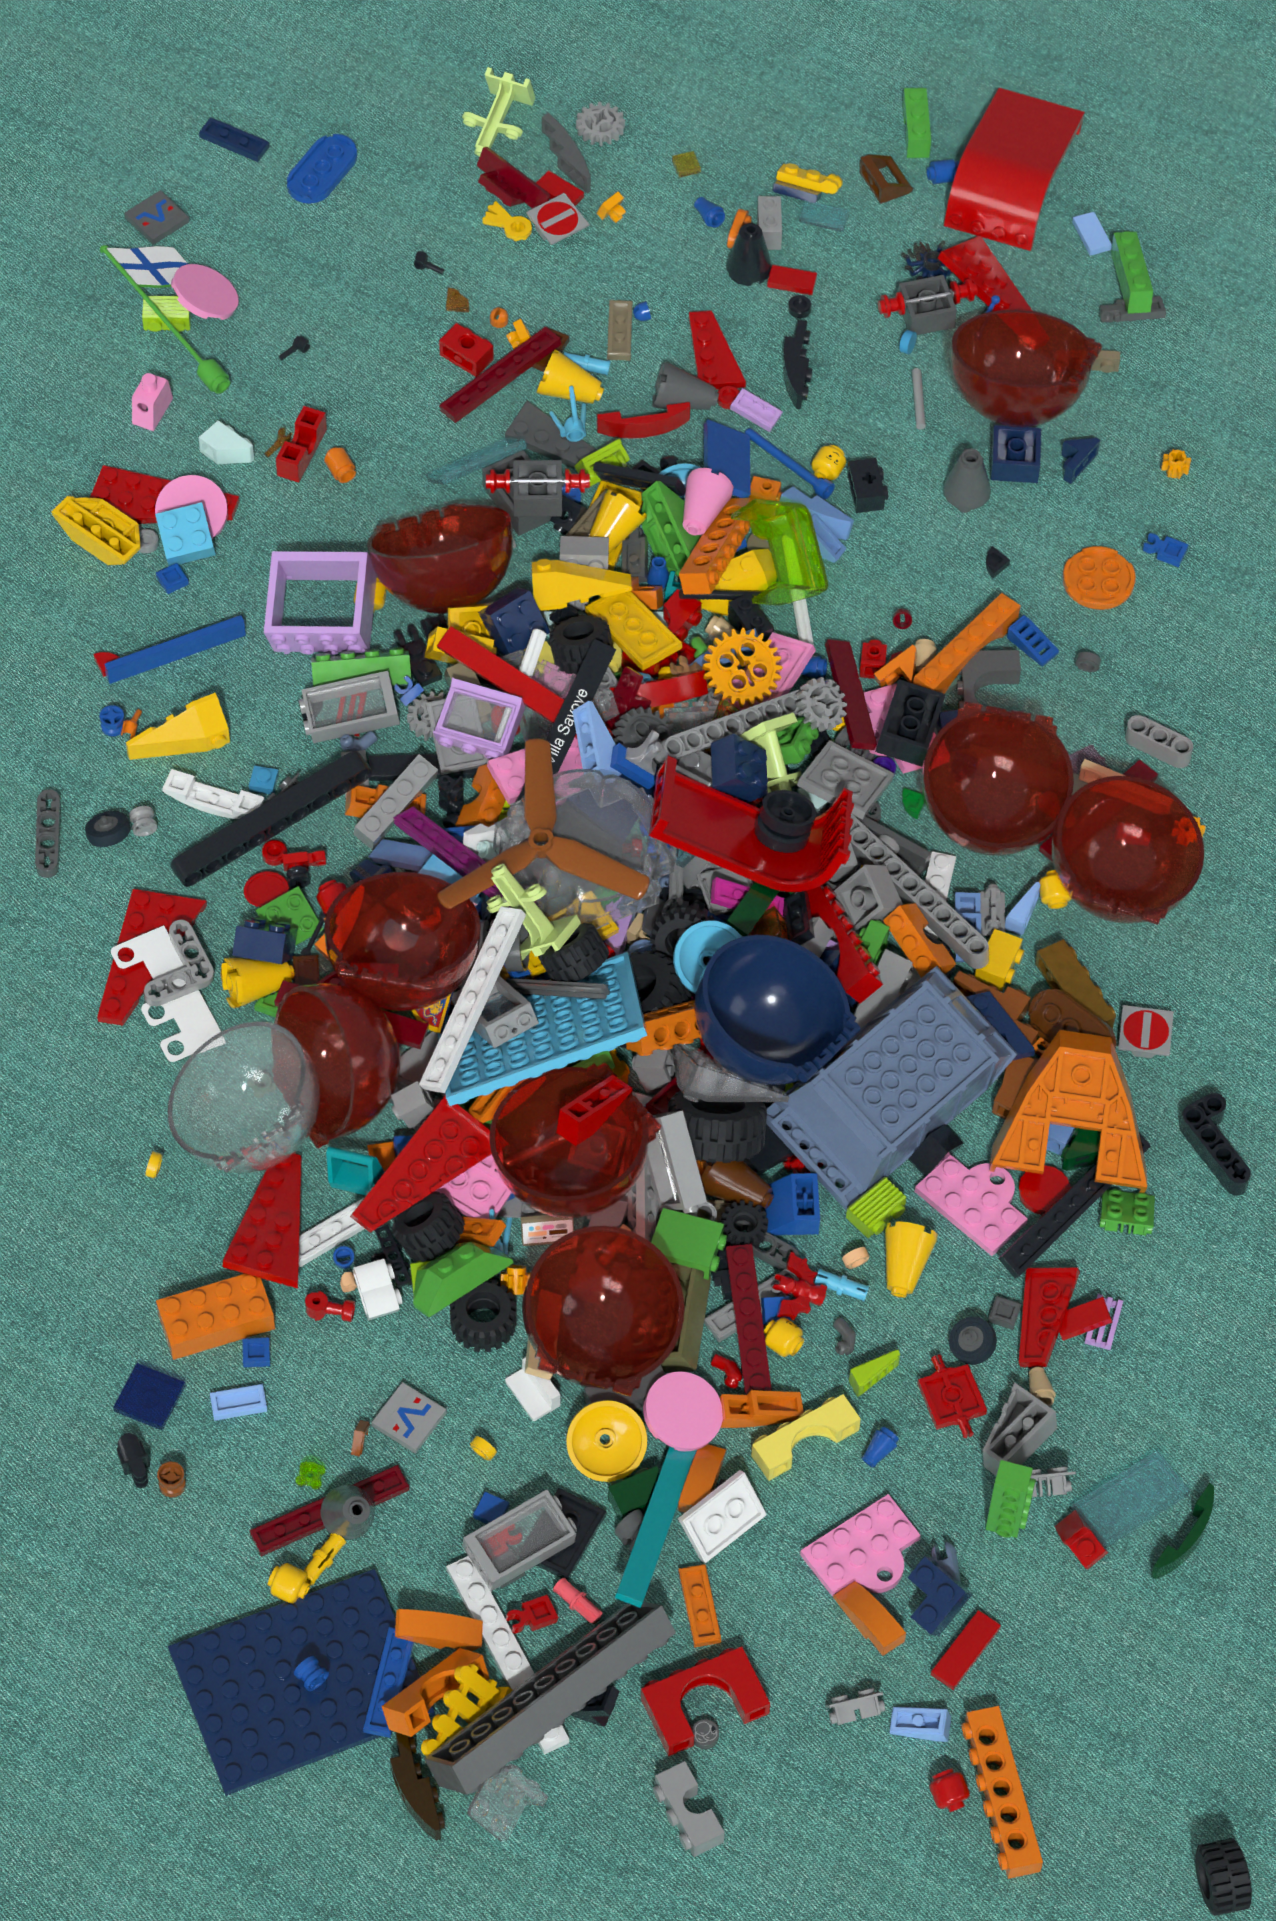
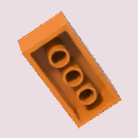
[156,1274,275,1360]

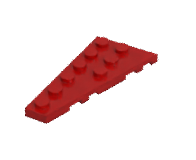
[938,236,1051,350]
[97,889,207,1026]

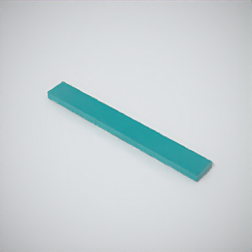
[615,1446,697,1608]

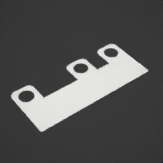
[111,926,225,1062]

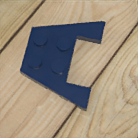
[966,991,1035,1060]

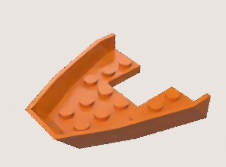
[989,1030,1148,1193]

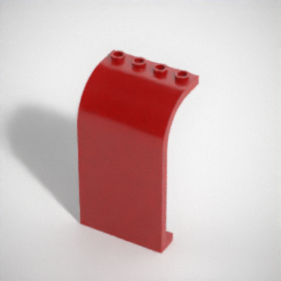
[944,88,1085,251]
[649,755,854,892]

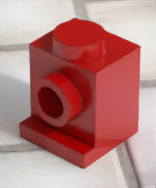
[859,640,887,679]

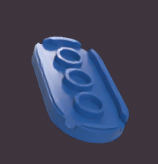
[287,134,357,204]

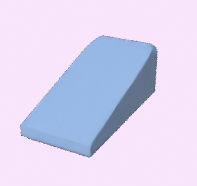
[1005,882,1041,936]
[890,1707,951,1742]

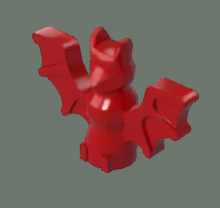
[772,1252,827,1320]

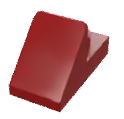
[1055,1510,1109,1570]

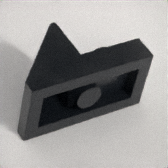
[570,1686,620,1727]

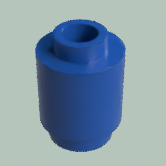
[926,159,960,184]

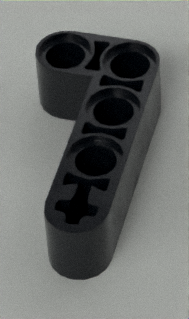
[1179,1093,1251,1196]

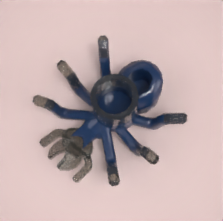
[901,241,952,280]

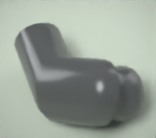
[833,1318,856,1355]

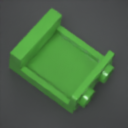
[647,1208,727,1280]

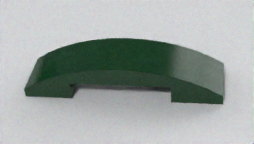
[725,882,780,937]
[1151,1483,1214,1579]

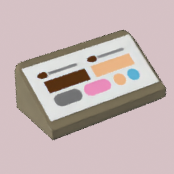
[521,1212,574,1246]

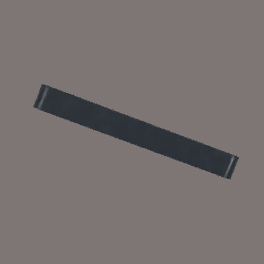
[170,750,372,887]

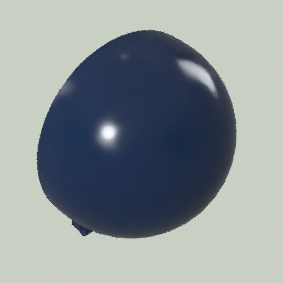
[695,935,861,1085]

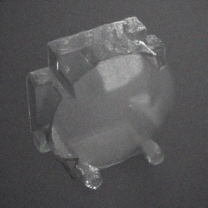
[493,769,677,929]

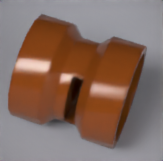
[157,1461,186,1498]

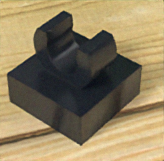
[420,615,448,643]

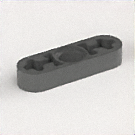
[734,1220,799,1271]

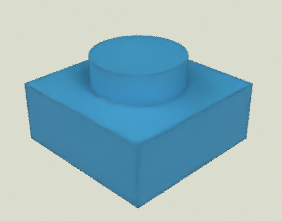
[249,766,279,795]

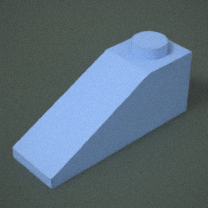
[572,701,621,783]

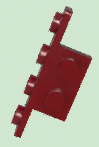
[477,147,550,209]
[603,667,651,739]

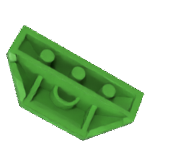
[641,481,701,576]
[413,1242,513,1318]

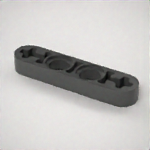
[35,789,61,878]

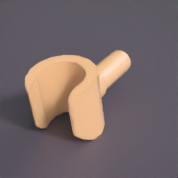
[340,1272,357,1293]

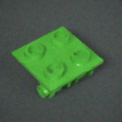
[255,886,324,946]
[1099,1189,1155,1236]

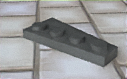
[505,401,597,469]

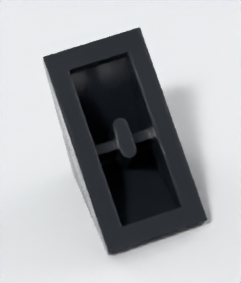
[908,1125,964,1177]

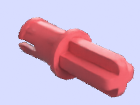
[553,1578,602,1624]

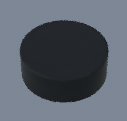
[788,295,812,319]

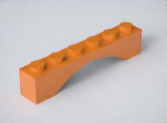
[913,593,1021,694]

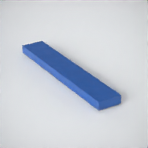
[105,615,246,684]

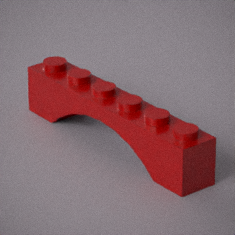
[806,885,883,1004]

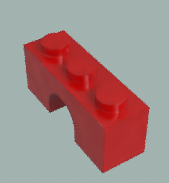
[276,406,327,483]

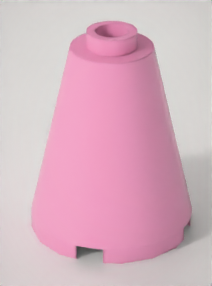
[683,468,733,535]

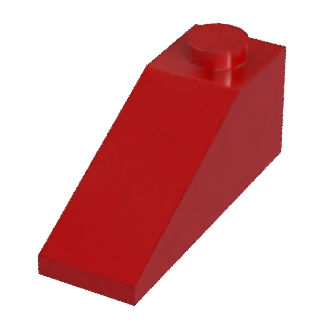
[556,1075,632,1146]

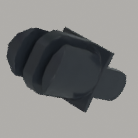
[117,1433,150,1488]

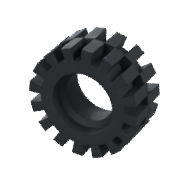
[720,1200,768,1249]

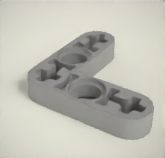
[144,920,214,1007]

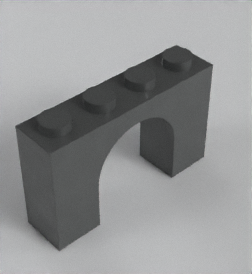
[957,650,1026,745]

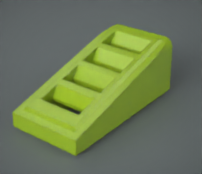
[849,1350,900,1397]

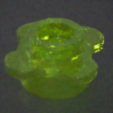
[295,1461,326,1490]

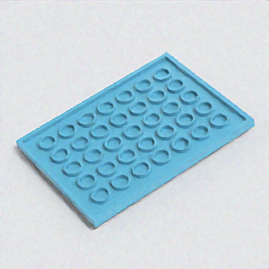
[437,952,648,1106]

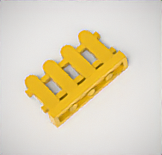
[421,1664,513,1762]

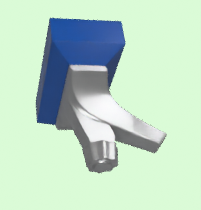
[610,730,663,789]

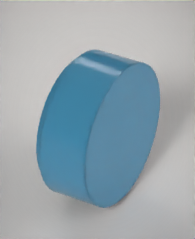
[899,330,917,355]

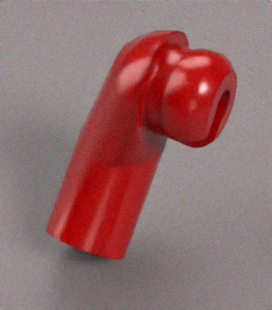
[711,1354,742,1388]

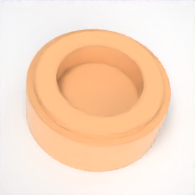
[842,1247,870,1269]

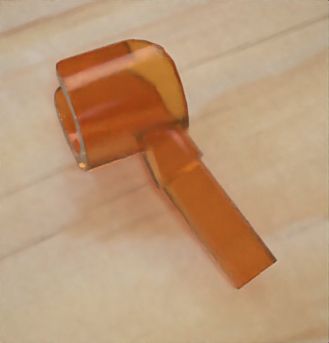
[264,428,292,458]

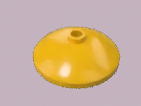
[566,1400,647,1482]

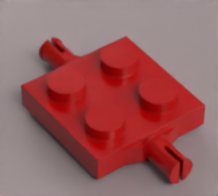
[917,1354,987,1438]

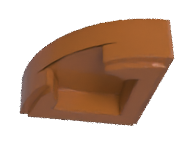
[351,1420,370,1456]

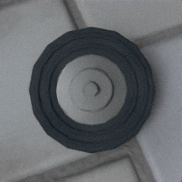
[85,811,130,847]
[949,1317,997,1365]

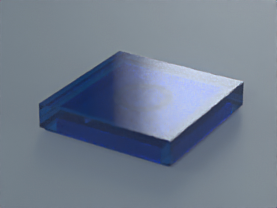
[113,1363,186,1431]

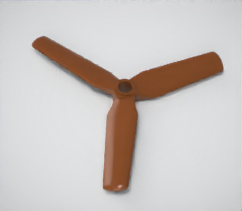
[437,738,650,909]

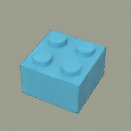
[155,502,216,566]

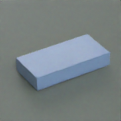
[1072,212,1112,256]
[210,1384,267,1421]

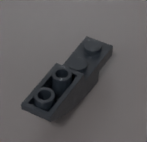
[783,320,813,409]

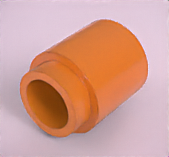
[324,447,356,483]

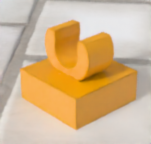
[596,192,626,223]
[506,319,531,349]

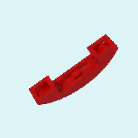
[597,402,690,439]
[609,669,708,707]

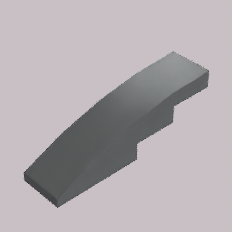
[542,112,591,194]

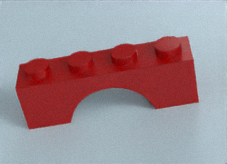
[621,589,702,675]

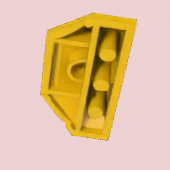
[51,496,141,565]
[696,549,779,616]

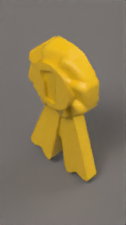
[482,201,532,242]

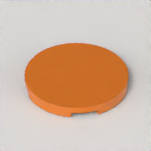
[1063,546,1135,610]

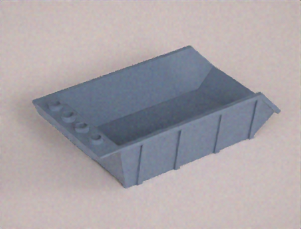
[766,966,1018,1211]

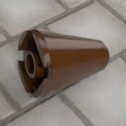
[701,1161,774,1209]

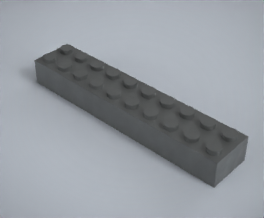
[424,1601,676,1795]

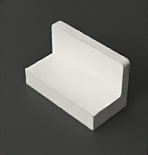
[505,1357,560,1421]

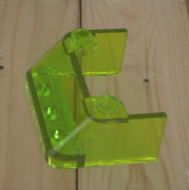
[731,499,828,606]

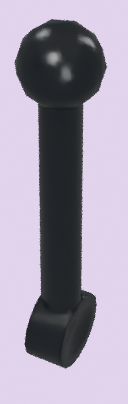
[301,913,327,956]

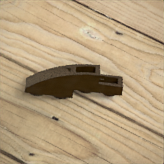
[390,1732,445,1841]

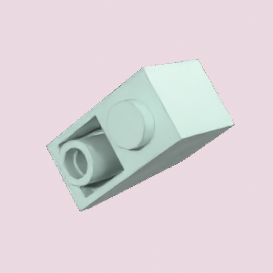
[199,421,254,464]

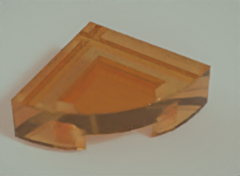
[446,288,469,312]

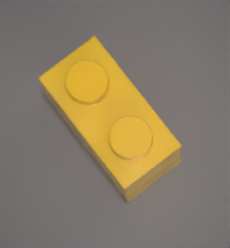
[975,929,1025,991]

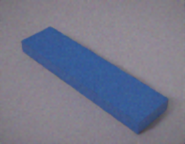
[363,1627,415,1738]

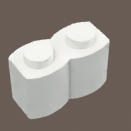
[352,1259,402,1320]

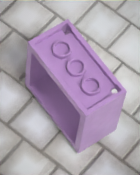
[264,551,377,655]

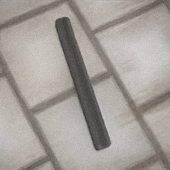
[506,978,610,999]

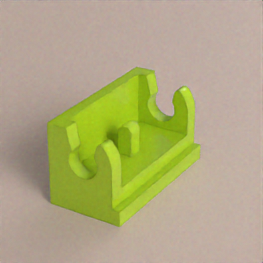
[574,439,630,487]

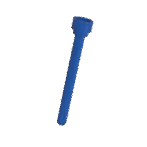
[745,428,835,500]

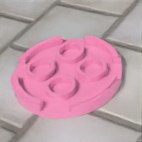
[171,264,239,320]
[155,475,228,539]
[643,1372,723,1451]

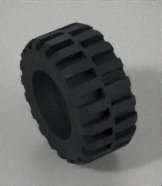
[620,951,692,1048]
[667,1085,767,1163]

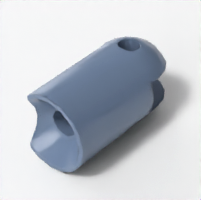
[931,1541,961,1583]

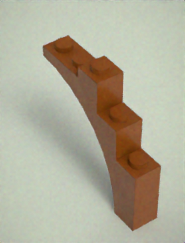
[953,971,1039,1120]

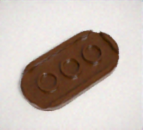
[1028,989,1116,1050]

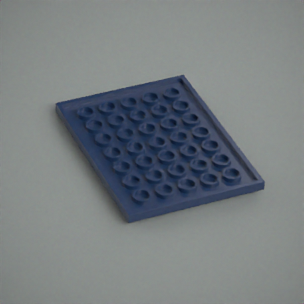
[168,1569,435,1796]

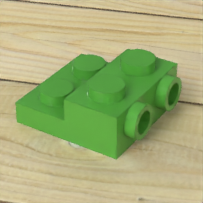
[777,717,818,765]
[859,920,890,965]

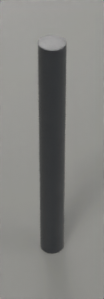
[679,589,771,601]

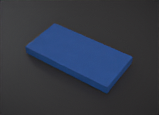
[704,419,751,498]

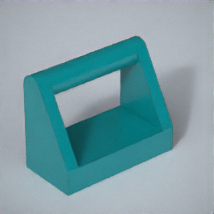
[326,1146,385,1196]

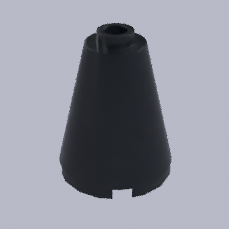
[726,223,772,286]

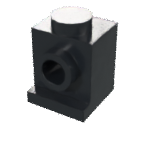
[550,495,588,535]

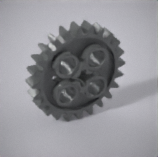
[611,707,681,787]

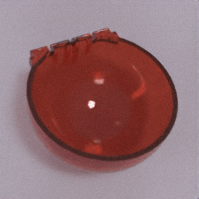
[951,310,1102,427]
[367,503,514,614]
[922,702,1074,856]
[1052,776,1204,925]
[324,872,481,1011]
[273,983,401,1148]
[490,1063,661,1218]
[522,1226,685,1397]

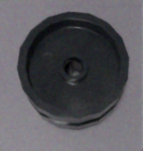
[755,790,816,853]

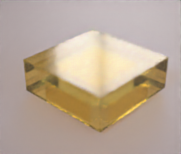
[672,151,701,178]

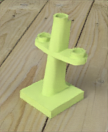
[462,67,535,157]
[739,713,802,793]
[486,864,581,960]

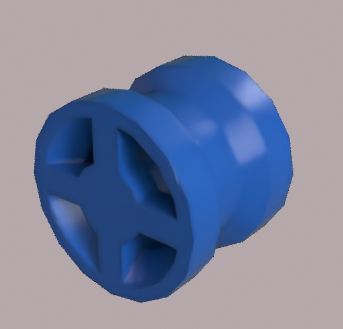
[99,705,125,736]
[294,1656,329,1692]

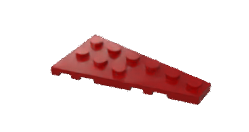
[90,465,240,524]
[350,1095,507,1233]
[222,1149,301,1289]

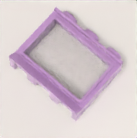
[433,678,525,760]

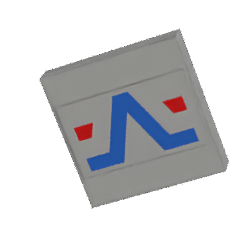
[371,1382,447,1454]

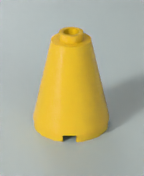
[536,350,604,404]
[588,489,647,554]
[221,957,295,1008]
[885,1221,938,1298]

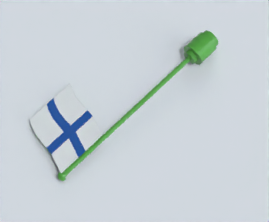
[100,245,230,394]

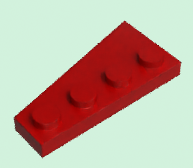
[689,310,746,390]
[1019,1268,1080,1367]

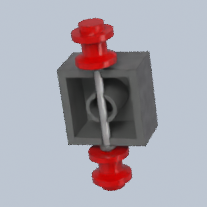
[878,275,978,335]
[486,460,590,517]

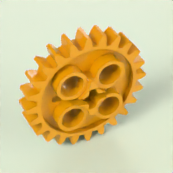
[702,628,783,708]

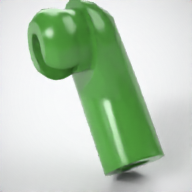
[689,636,708,658]

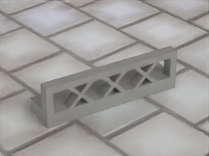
[627,1142,659,1253]

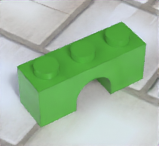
[902,88,931,158]

